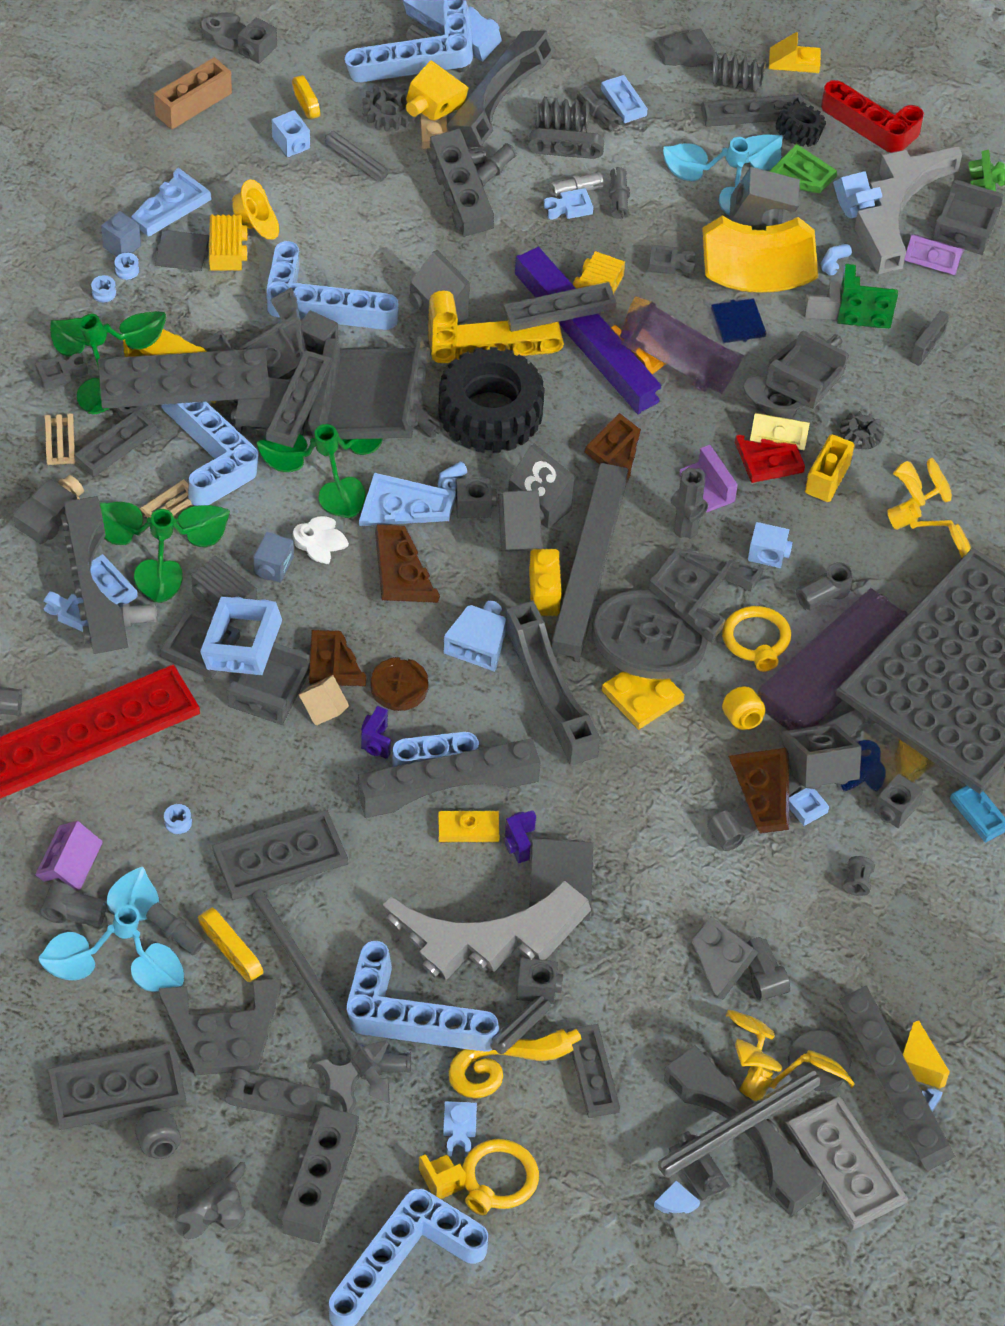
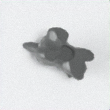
[175,1162,246,1240]

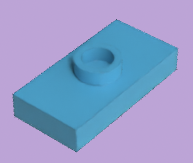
[950,785,1005,843]

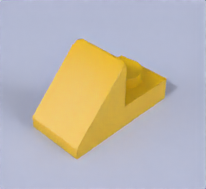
[769,32,821,73]

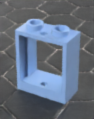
[200,596,282,675]

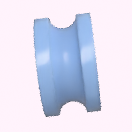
[114,253,139,280]
[91,275,116,303]
[164,804,192,834]

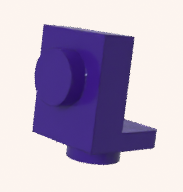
[361,706,391,759]
[504,810,536,864]

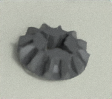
[840,411,884,449]

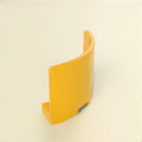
[702,215,818,292]

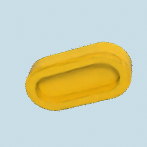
[292,75,320,120]

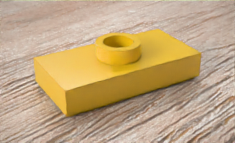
[438,811,500,842]

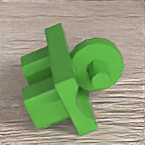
[969,150,1005,191]

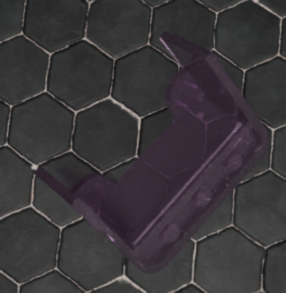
[620,296,744,394]

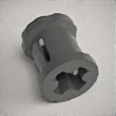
[843,856,875,896]

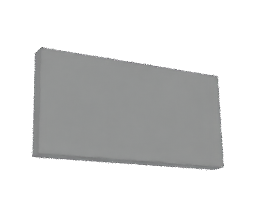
[785,1095,908,1231]

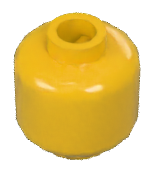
[722,686,766,730]

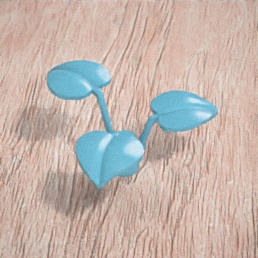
[663,135,783,216]
[39,867,184,992]

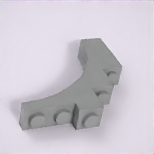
[854,147,962,274]
[383,881,591,981]

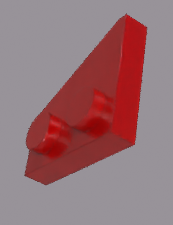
[735,435,805,483]

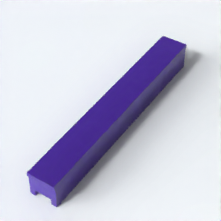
[515,246,662,415]

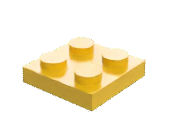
[602,671,685,730]

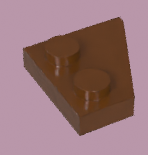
[584,413,641,484]
[309,630,366,686]

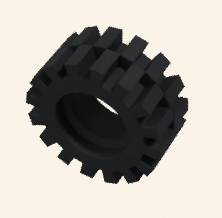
[776,101,826,147]

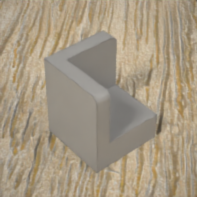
[805,281,840,320]

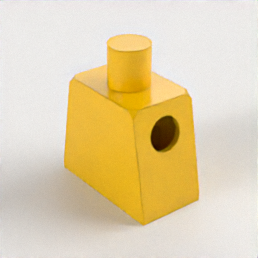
[406,60,469,121]

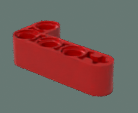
[821,80,924,153]

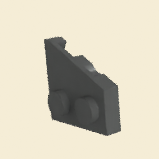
[654,28,720,67]
[692,916,759,1000]

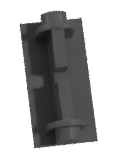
[669,1131,730,1201]

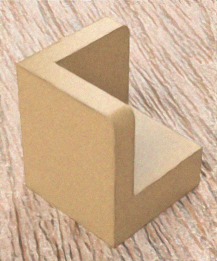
[299,675,349,725]

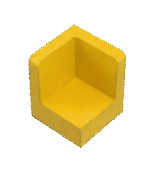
[419,1154,466,1199]

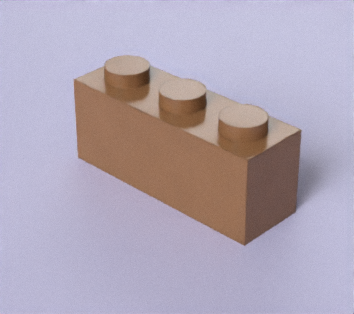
[154,57,232,130]

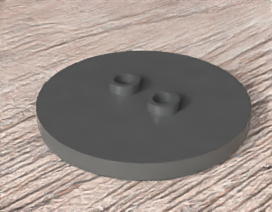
[592,590,708,679]

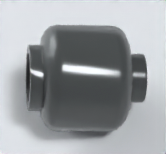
[135,1110,181,1159]

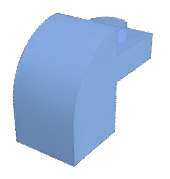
[833,171,882,218]

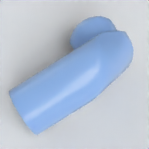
[820,244,852,275]
[437,461,467,491]

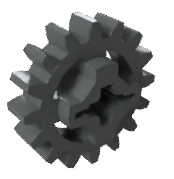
[363,82,415,131]

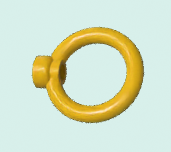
[722,606,791,672]
[462,1139,539,1215]

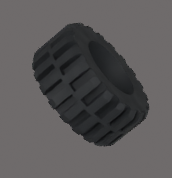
[438,347,545,453]

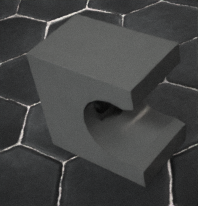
[730,167,800,230]
[498,490,542,551]

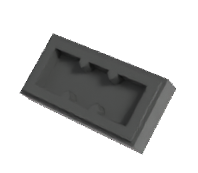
[910,310,949,366]

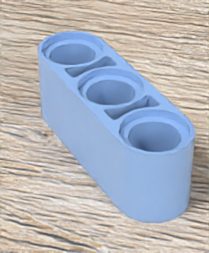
[392,732,479,767]

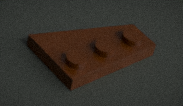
[375,524,440,603]
[728,748,789,834]

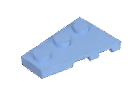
[131,168,212,237]
[359,473,456,526]

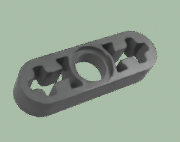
[528,128,604,159]

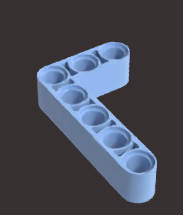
[344,0,473,82]
[266,241,398,330]
[161,402,258,506]
[347,941,500,1052]
[329,1189,488,1326]

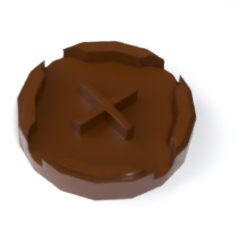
[371,657,428,711]

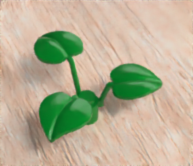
[50,311,166,415]
[257,424,383,518]
[99,502,230,603]

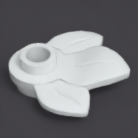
[292,516,349,564]

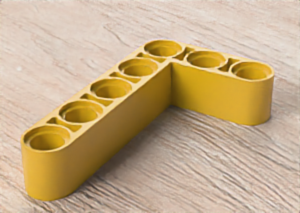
[428,291,564,363]

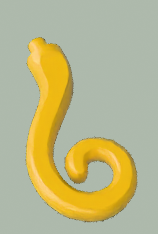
[448,1029,582,1099]

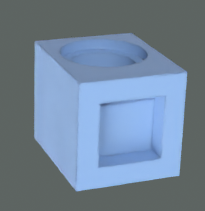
[272,110,310,157]
[748,522,793,568]

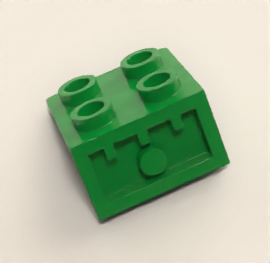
[837,264,898,329]

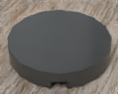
[788,1030,852,1091]

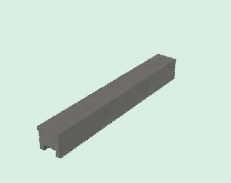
[552,463,628,662]

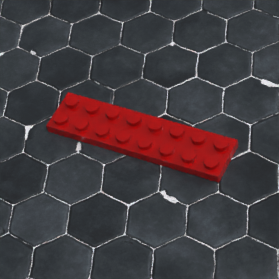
[0,664,200,799]

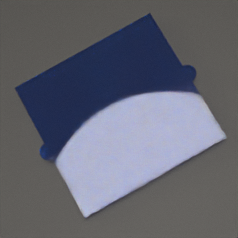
[711,298,767,344]

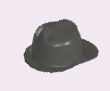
[743,375,805,418]

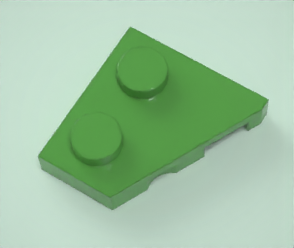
[769,144,837,193]

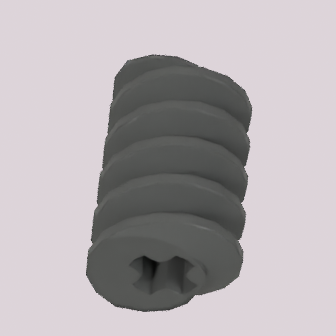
[711,52,766,92]
[535,96,590,132]

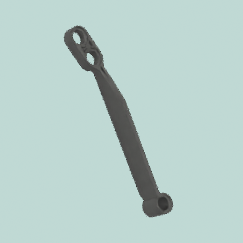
[707,709,876,851]

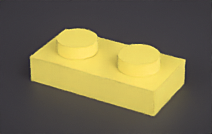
[750,413,810,451]

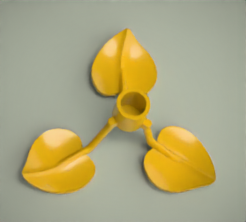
[887,457,971,558]
[726,1009,854,1102]

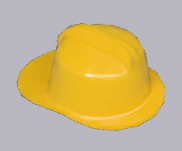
[232,179,279,240]

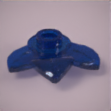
[840,740,886,792]

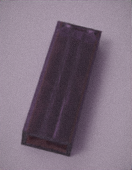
[758,588,908,731]

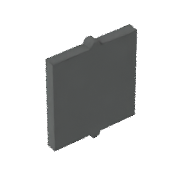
[155,230,209,271]

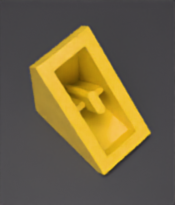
[903,1021,950,1089]

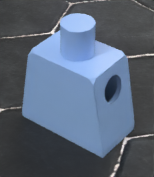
[444,601,506,672]

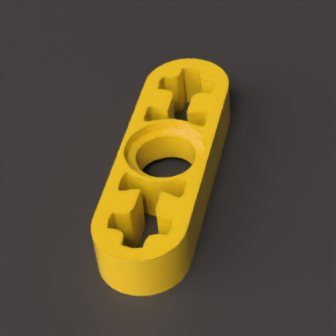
[198,907,263,982]

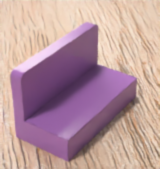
[905,234,965,275]
[679,445,738,512]
[35,821,102,891]

